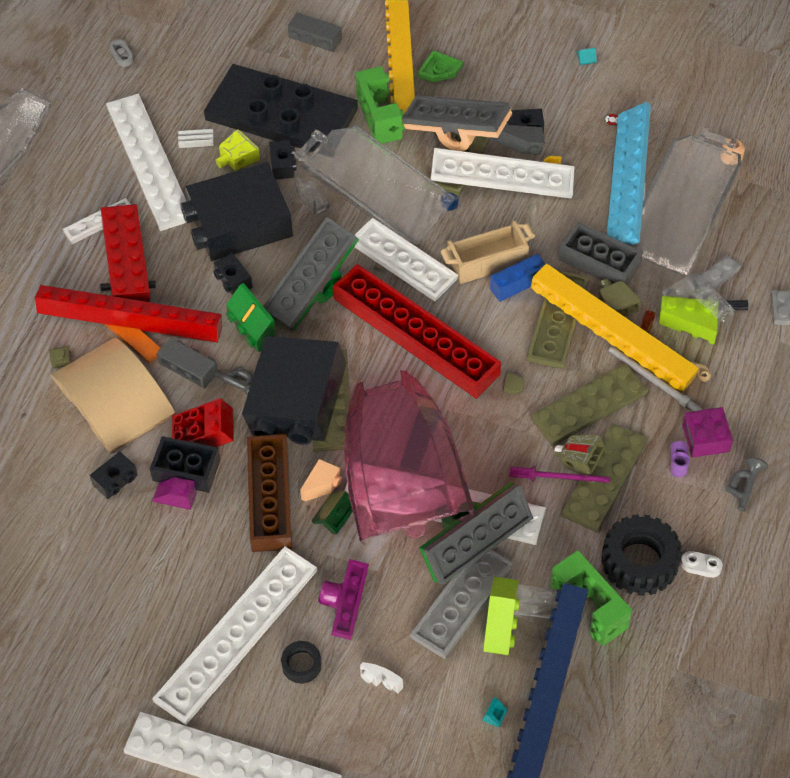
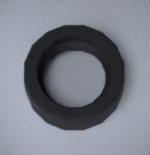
[281,641,322,684]

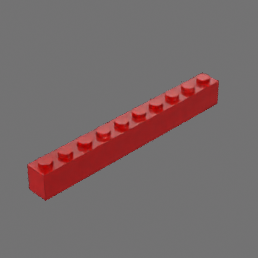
[35,285,222,343]

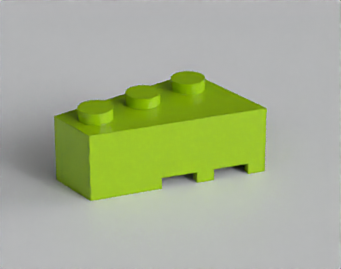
[659,296,719,345]
[483,577,520,655]

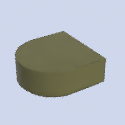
[504,373,524,394]

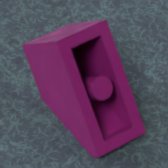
[153,477,197,510]

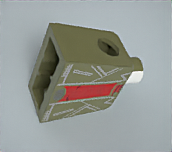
[555,435,606,475]

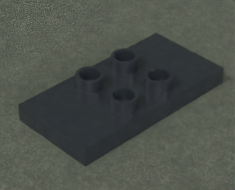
[204,64,358,158]

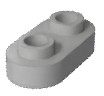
[109,39,134,67]

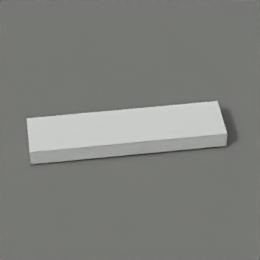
[63,198,131,244]

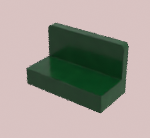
[312,491,358,534]

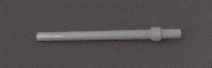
[608,346,703,411]

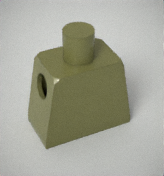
[598,279,641,317]

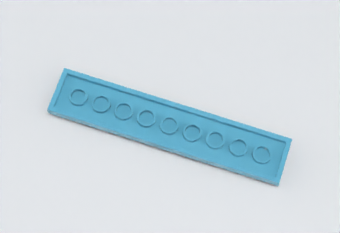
[607,102,651,246]

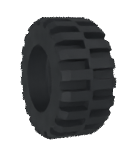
[601,514,682,596]

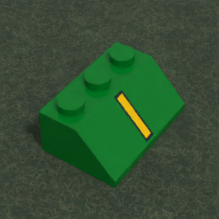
[226,283,276,352]

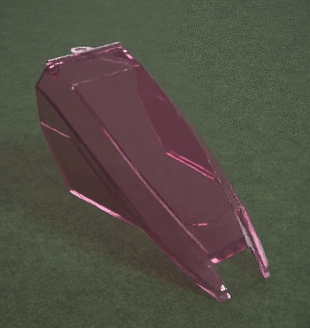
[344,370,474,546]

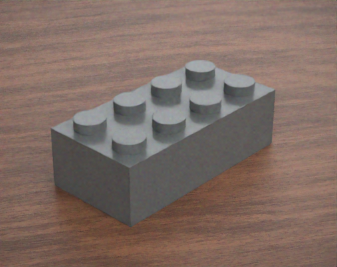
[559,222,643,285]

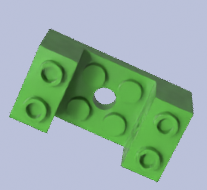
[355,66,404,145]
[550,550,632,646]

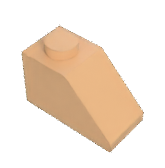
[300,459,342,501]

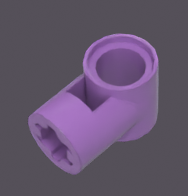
[670,441,690,477]

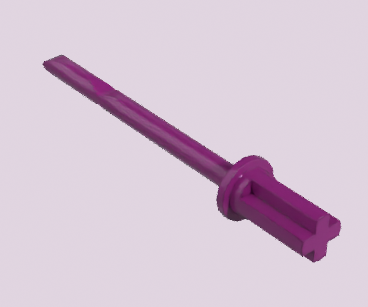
[509,466,610,483]

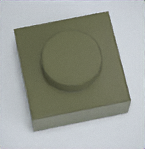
[49,346,71,369]

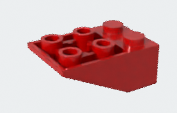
[172,398,234,447]

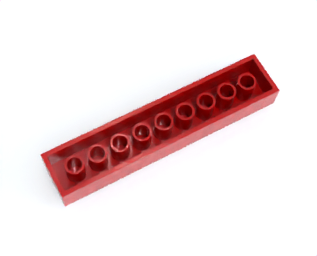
[333,264,501,399]

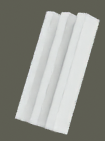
[178,129,214,148]

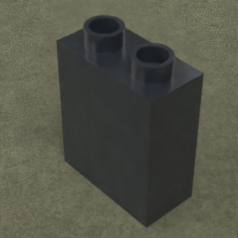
[180,162,293,261]
[242,336,347,445]

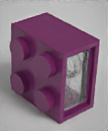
[682,407,733,458]

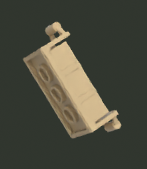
[441,221,535,284]

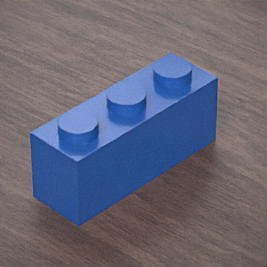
[490,254,545,302]

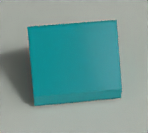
[576,48,597,65]
[482,697,508,727]

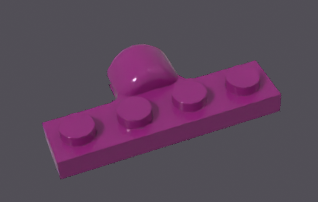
[318,559,369,640]

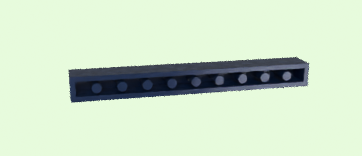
[507,583,588,778]

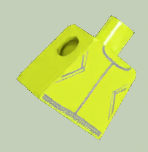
[215,130,260,171]

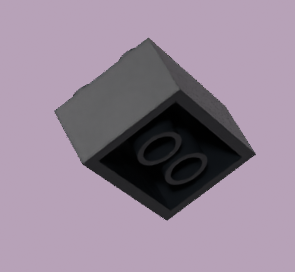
[150,436,221,493]

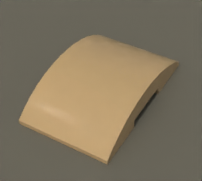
[51,337,176,454]

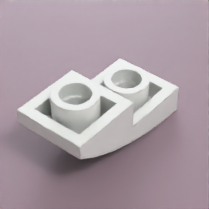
[360,662,403,693]

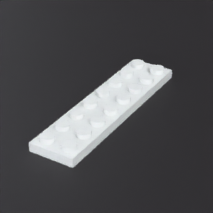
[431,148,574,199]

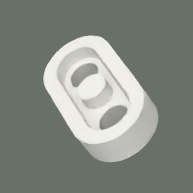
[681,551,723,578]

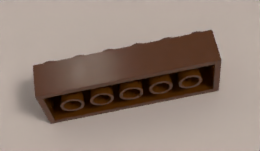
[247,434,292,552]

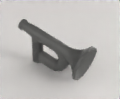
[214,366,253,395]
[725,457,768,512]

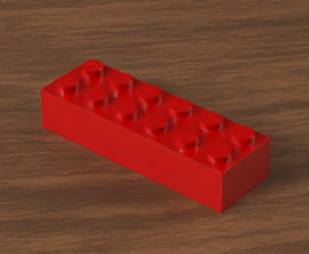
[100,204,150,302]

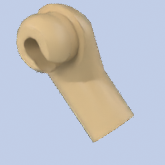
[690,361,711,382]

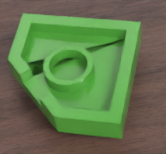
[418,50,463,83]

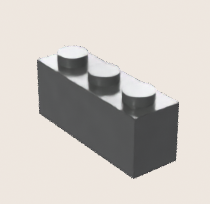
[288,12,342,52]
[157,337,217,389]

